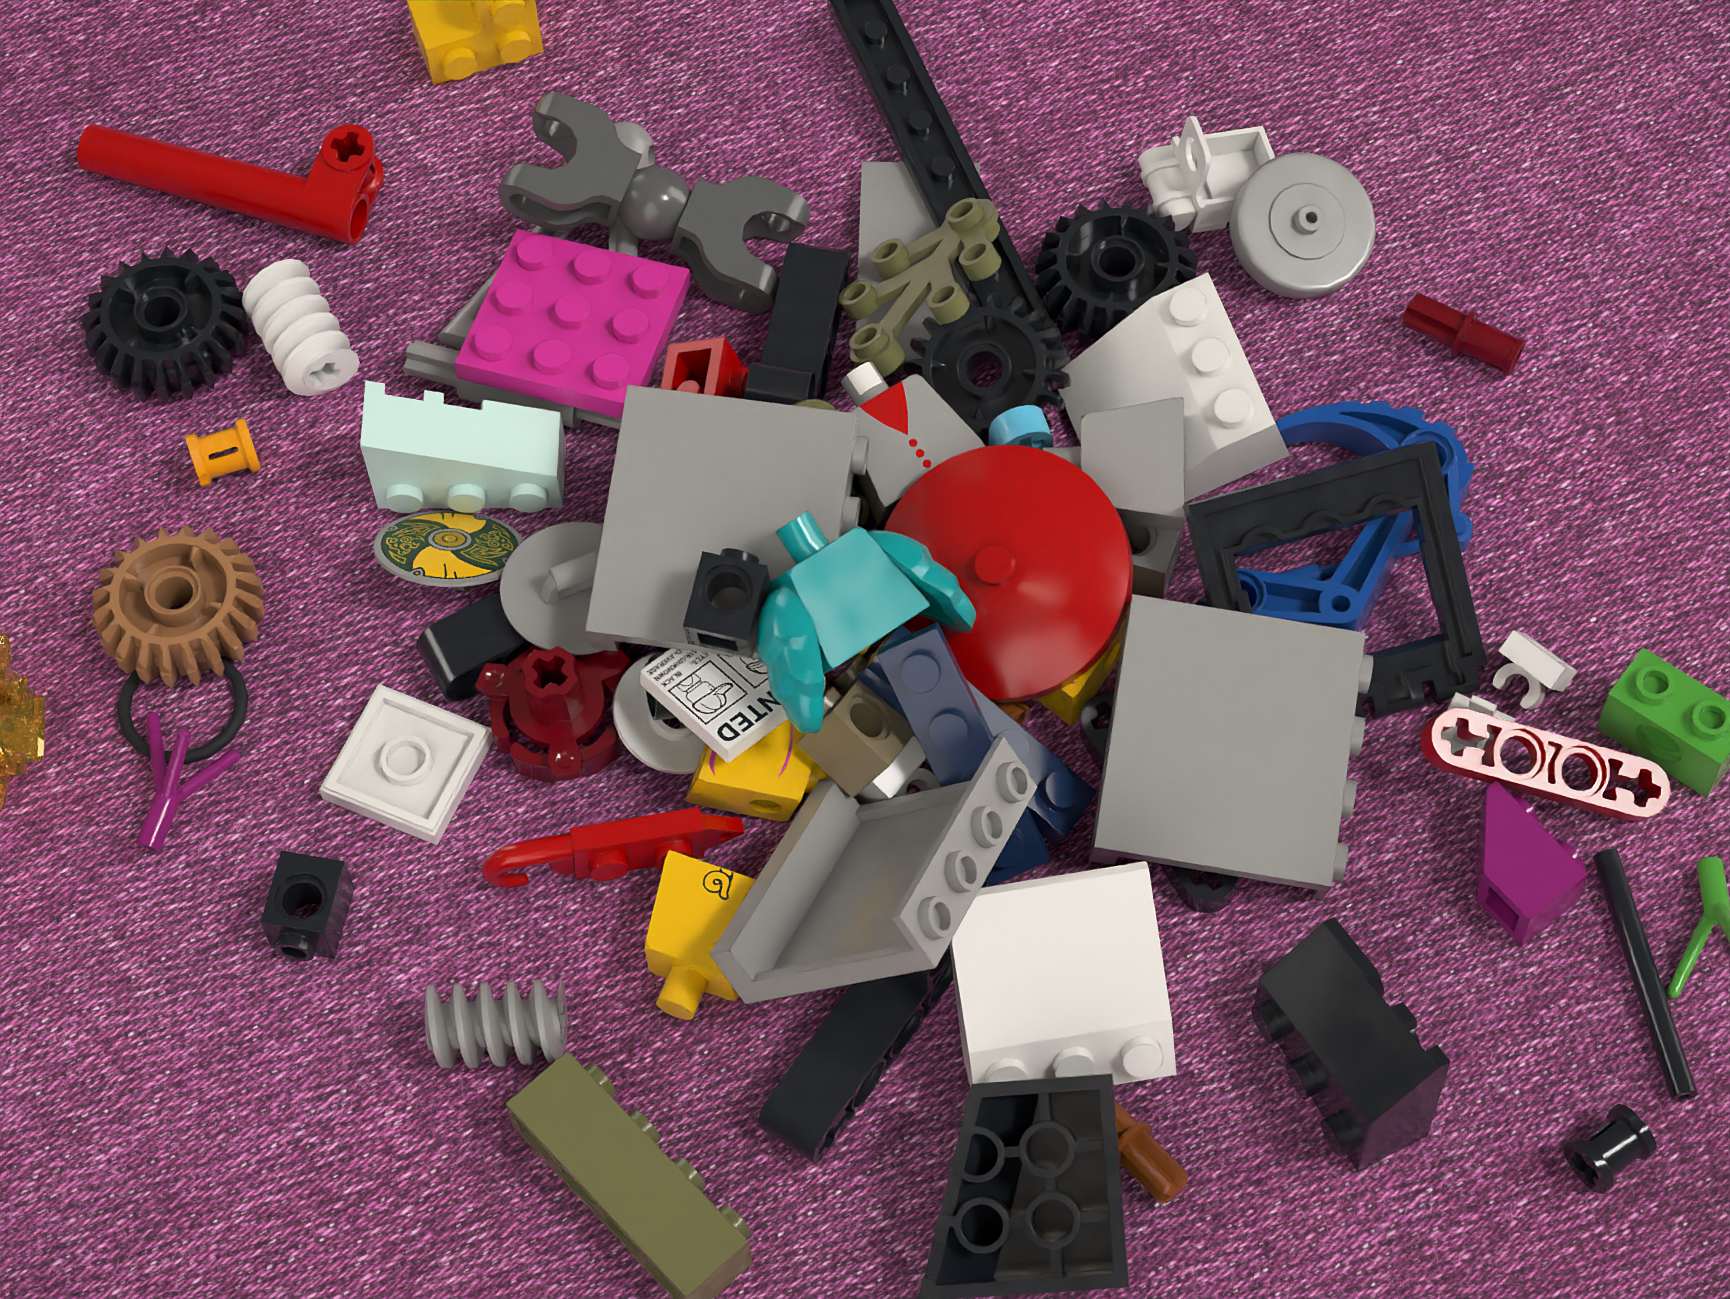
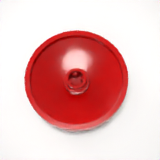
[884,445,1133,703]

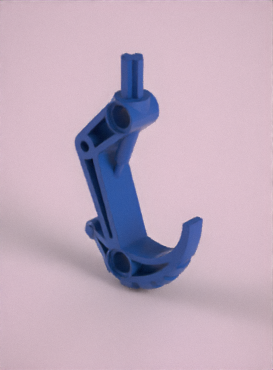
[1196,400,1474,632]

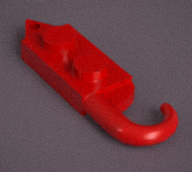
[482,807,745,888]

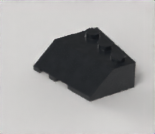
[1251,917,1451,1172]
[918,1073,1129,1299]

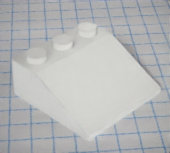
[1058,272,1290,502]
[949,861,1177,1088]

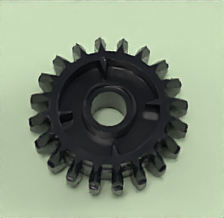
[1035,197,1198,348]
[83,246,250,404]
[904,290,1071,446]

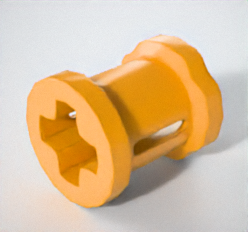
[185,417,261,489]

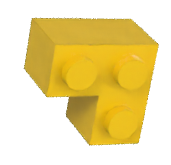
[407,0,544,85]

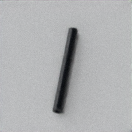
[1592,849,1698,1102]

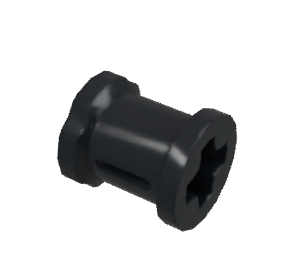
[1563,1104,1657,1194]

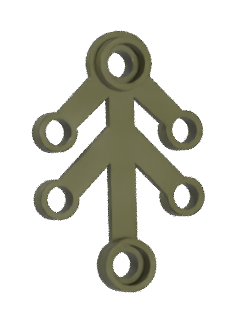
[838,198,1001,378]

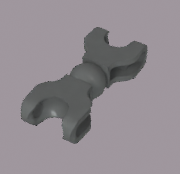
[498,93,810,314]

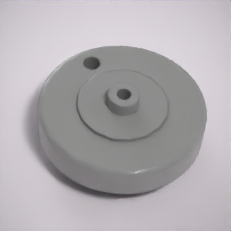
[1229,152,1376,299]

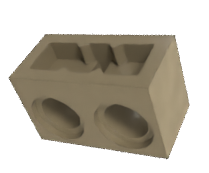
[796,653,915,798]

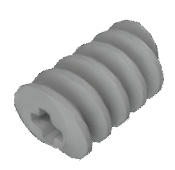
[424,979,568,1069]

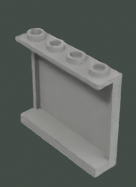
[585,385,869,660]
[1089,594,1373,900]
[709,736,1037,1004]

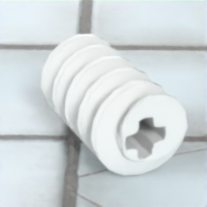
[242,259,360,396]

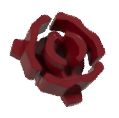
[476,646,631,782]

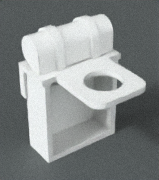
[1138,116,1275,233]

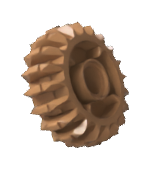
[92,523,265,689]

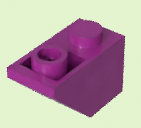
[1476,780,1589,947]

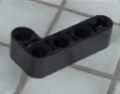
[744,242,851,405]
[757,944,954,1164]

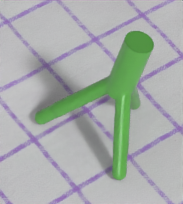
[1666,857,1730,999]

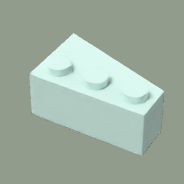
[360,380,567,513]

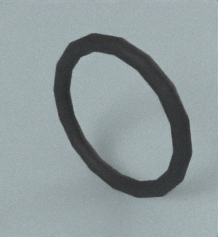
[117,656,249,765]

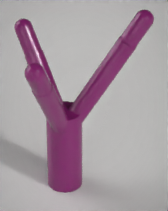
[136,712,241,852]

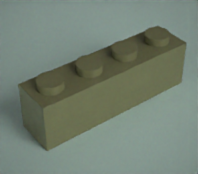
[506,1051,752,1299]

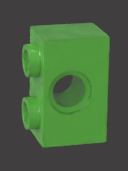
[1596,648,1730,798]

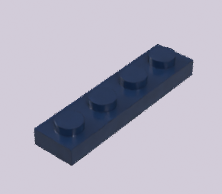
[876,622,1050,886]
[857,624,1097,845]

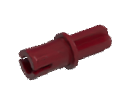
[1402,294,1526,376]

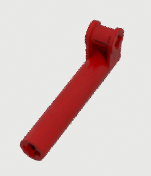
[77,124,385,245]

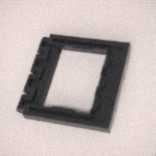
[1183,440,1488,719]

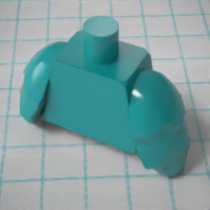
[756,510,976,733]

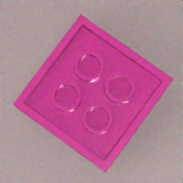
[455,229,690,419]

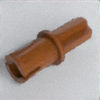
[1115,1100,1189,1203]

